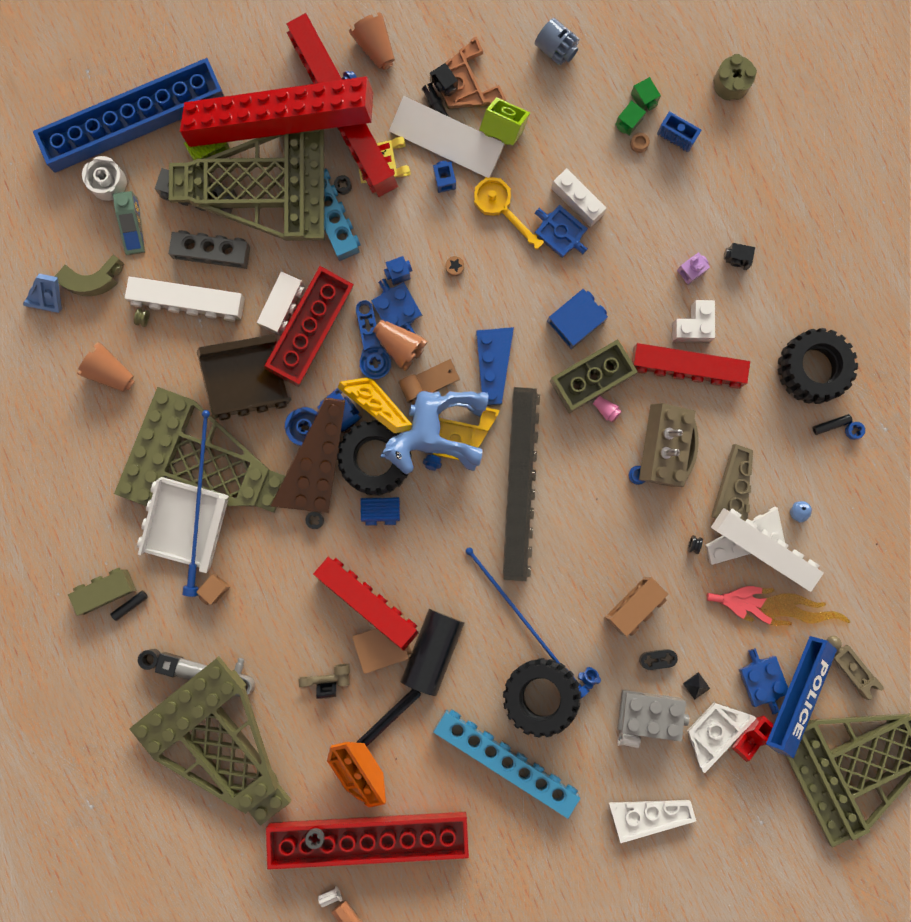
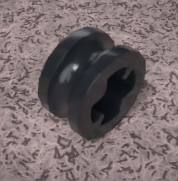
[334,175,352,195]
[305,512,324,529]
[688,535,703,554]

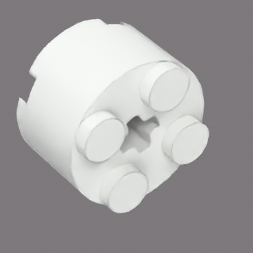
[82,156,127,201]

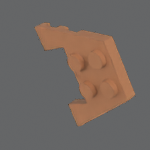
[440,37,506,109]

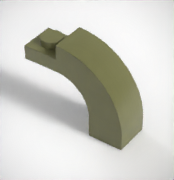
[54,255,124,296]

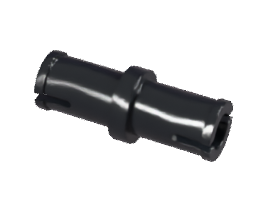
[422,83,449,117]

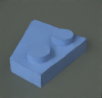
[23,274,62,313]

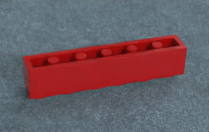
[632,343,751,389]
[313,556,419,651]

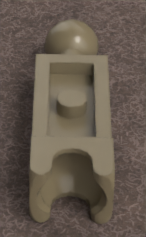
[827,636,884,700]

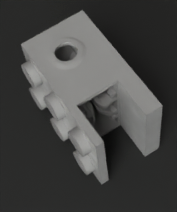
[617,690,689,742]

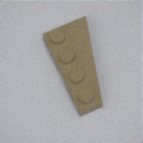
[711,444,753,521]

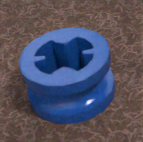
[845,422,865,440]

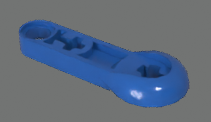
[356,300,391,379]

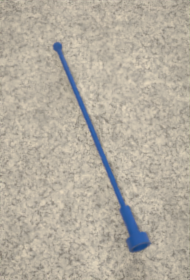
[182,410,210,597]
[466,547,590,699]

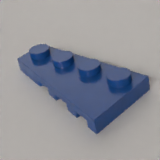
[476,327,514,406]

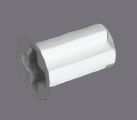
[618,730,641,748]
[318,886,342,908]

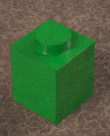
[631,77,661,111]
[615,100,646,136]

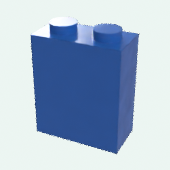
[547,289,608,350]

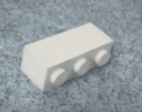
[551,168,606,228]
[257,272,305,336]

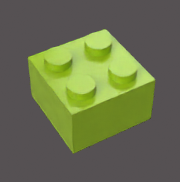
[479,97,530,145]

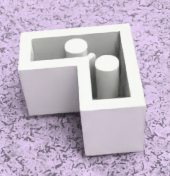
[672,300,715,343]

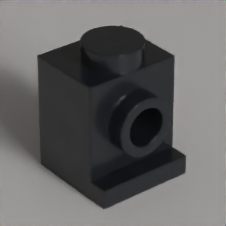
[430,63,458,97]
[724,243,755,270]

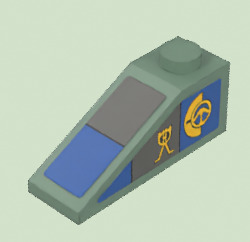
[113,191,145,255]

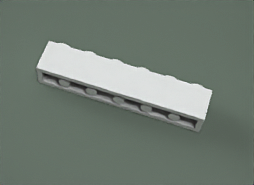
[125,276,245,322]
[711,508,824,592]

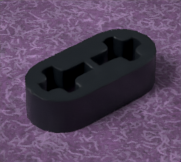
[639,649,678,670]

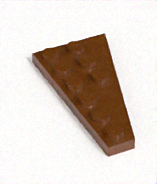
[270,397,345,513]

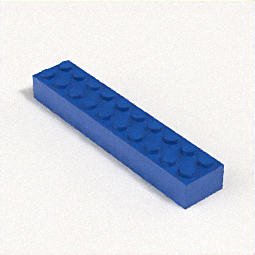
[33,58,225,173]

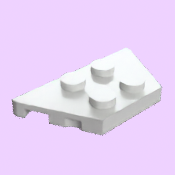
[687,703,756,773]

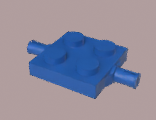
[534,205,588,258]
[371,279,423,334]
[738,648,788,714]

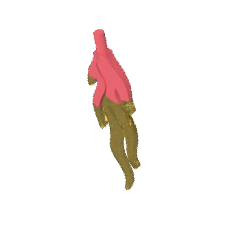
[706,586,850,626]

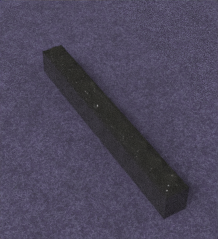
[502,387,540,581]

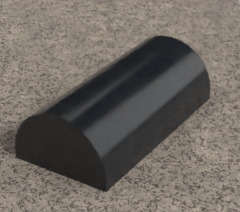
[400,609,465,696]

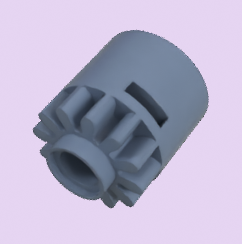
[534,18,580,65]

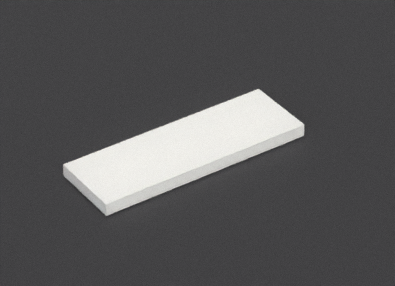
[389,95,505,178]

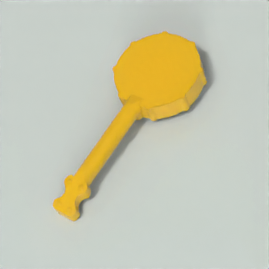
[474,177,544,250]

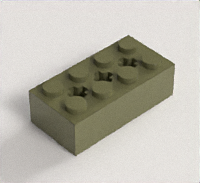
[550,339,638,414]

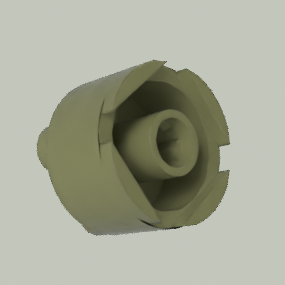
[714,54,757,101]

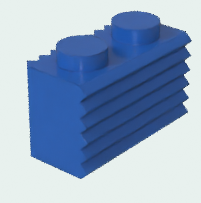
[657,111,702,152]
[360,497,400,526]

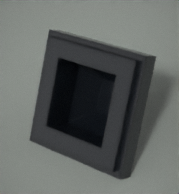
[683,672,710,700]
[316,682,336,699]

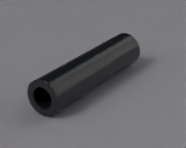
[813,414,853,435]
[110,590,148,621]

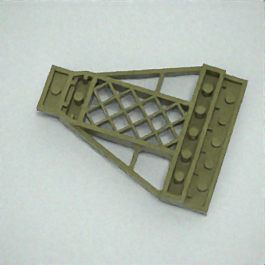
[169,129,325,241]
[114,387,285,513]
[129,656,292,826]
[786,713,911,848]

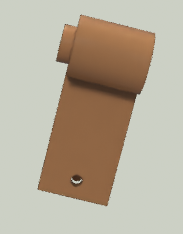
[398,359,460,405]

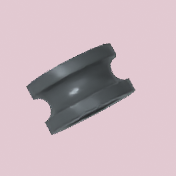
[305,828,325,849]

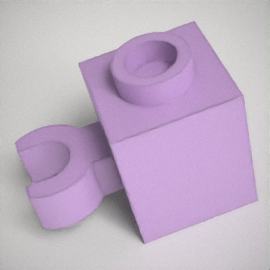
[677,252,710,285]

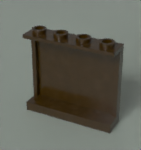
[197,334,292,420]

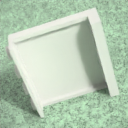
[137,477,229,573]

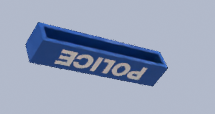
[766,636,837,759]

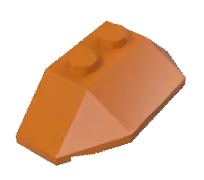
[327,742,386,808]

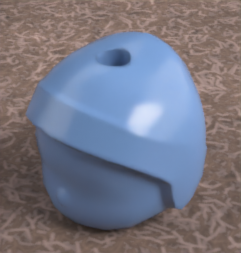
[790,501,812,523]

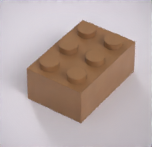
[604,577,668,636]

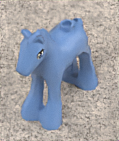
[380,391,488,474]

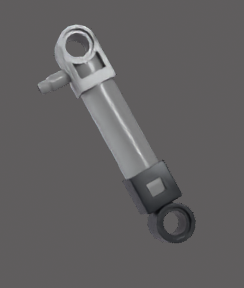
[138,649,255,697]

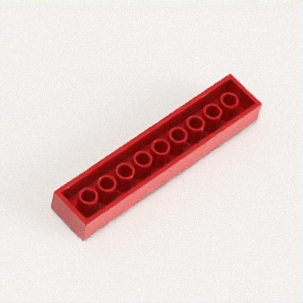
[286,13,398,197]
[180,76,373,147]
[266,812,469,870]

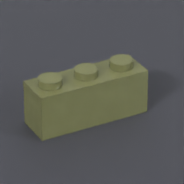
[68,568,137,616]

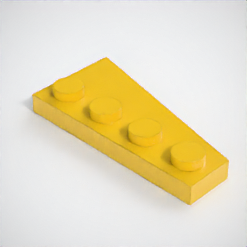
[338,378,412,433]

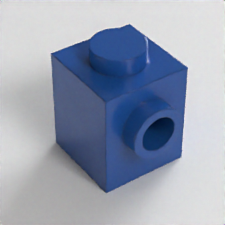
[384,256,412,286]

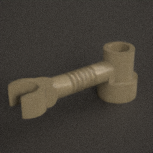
[298,664,350,687]

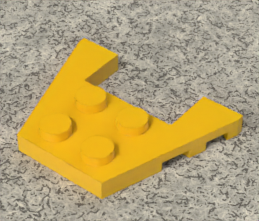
[432,407,500,461]

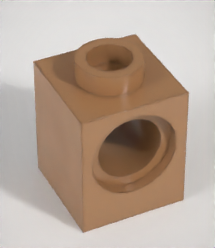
[197,574,230,605]

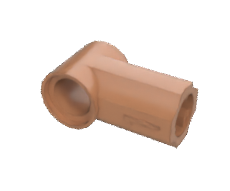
[332,900,363,922]

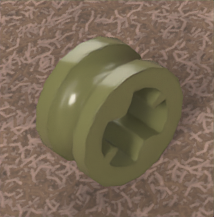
[134,308,150,327]

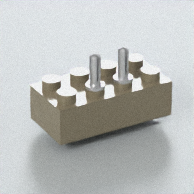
[639,403,699,487]

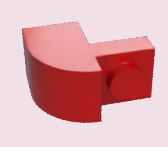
[732,716,773,762]

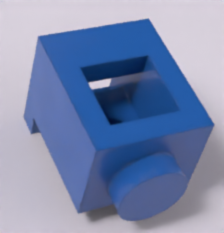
[433,161,456,193]

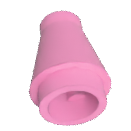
[593,396,622,423]

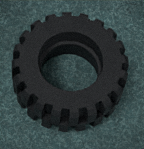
[777,328,858,404]
[337,420,412,495]
[503,658,581,738]

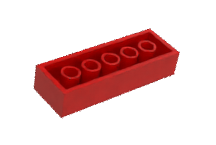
[265,266,354,387]

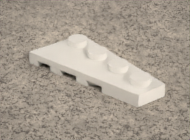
[705,507,785,565]
[609,800,696,843]

